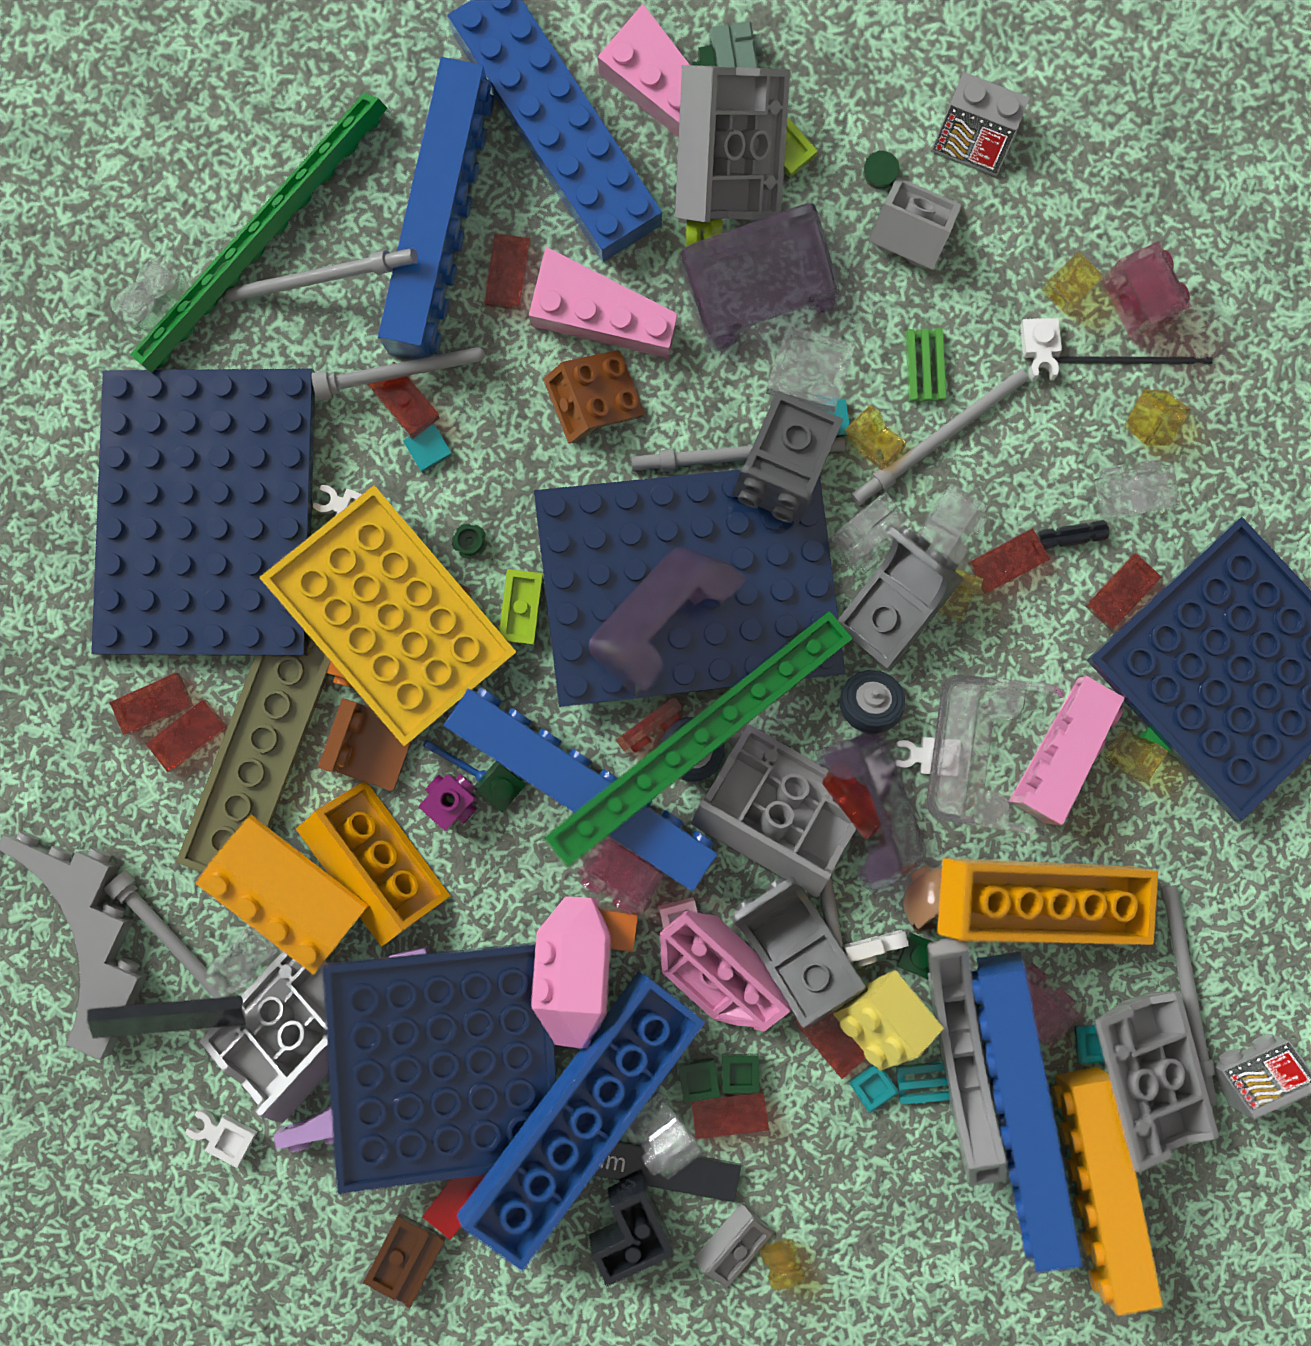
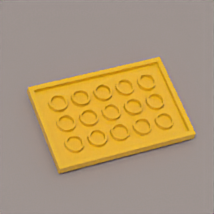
[259,485,516,747]

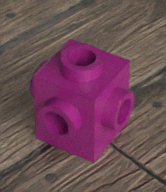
[418,774,478,831]

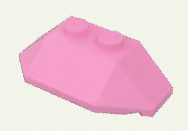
[532,897,611,1048]
[660,911,791,1032]

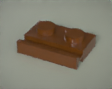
[363,1213,446,1308]

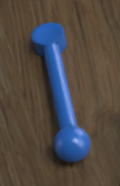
[422,739,487,782]

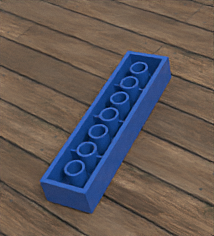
[447,0,662,262]
[378,57,494,360]
[443,687,717,892]
[971,951,1082,1273]
[457,971,705,1272]

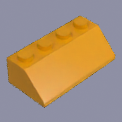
[296,781,450,947]
[195,815,368,975]

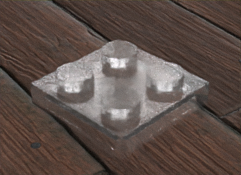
[766,326,856,413]

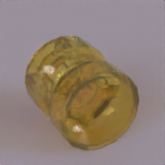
[759,1239,806,1290]

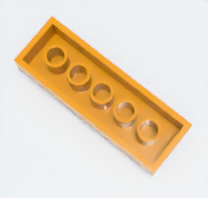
[937,858,1158,945]
[1052,1067,1163,1316]

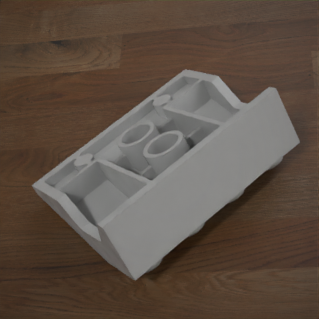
[675,65,790,222]
[690,724,874,897]
[199,951,333,1124]
[1095,991,1219,1172]

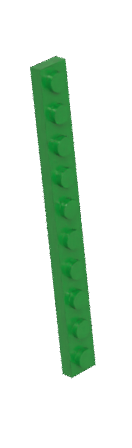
[130,92,388,373]
[543,611,853,868]

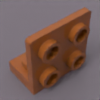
[543,350,645,444]
[318,698,412,791]

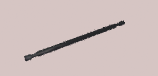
[1053,356,1213,364]

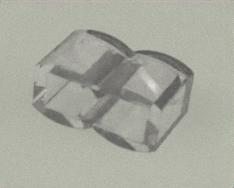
[112,256,190,337]
[917,483,988,565]
[204,926,279,997]
[625,1088,704,1179]

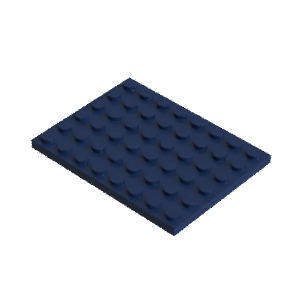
[91,368,315,656]
[534,469,846,707]

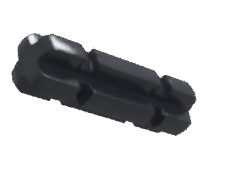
[1037,520,1109,550]

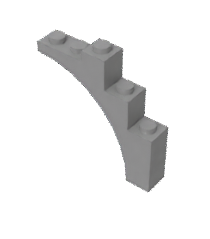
[0,831,148,1060]
[928,938,1007,1187]

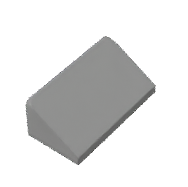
[694,1203,775,1288]

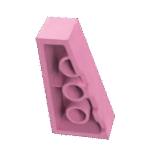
[598,4,689,138]
[529,247,677,359]
[1008,676,1125,825]

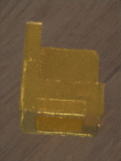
[1041,251,1103,315]
[1125,389,1191,446]
[845,405,906,470]
[937,569,984,621]
[1103,729,1169,782]

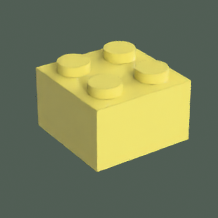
[833,970,944,1071]

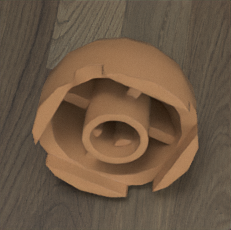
[903,865,942,934]

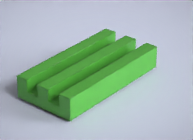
[906,328,946,402]

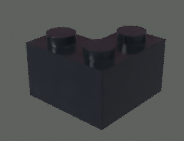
[589,1172,675,1287]

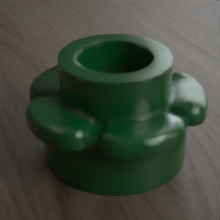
[452,523,487,559]

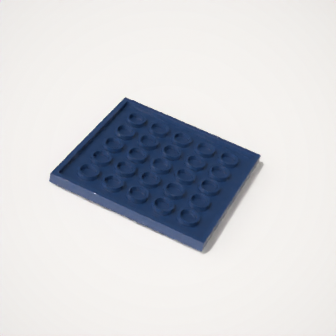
[1087,517,1311,822]
[322,942,556,1195]

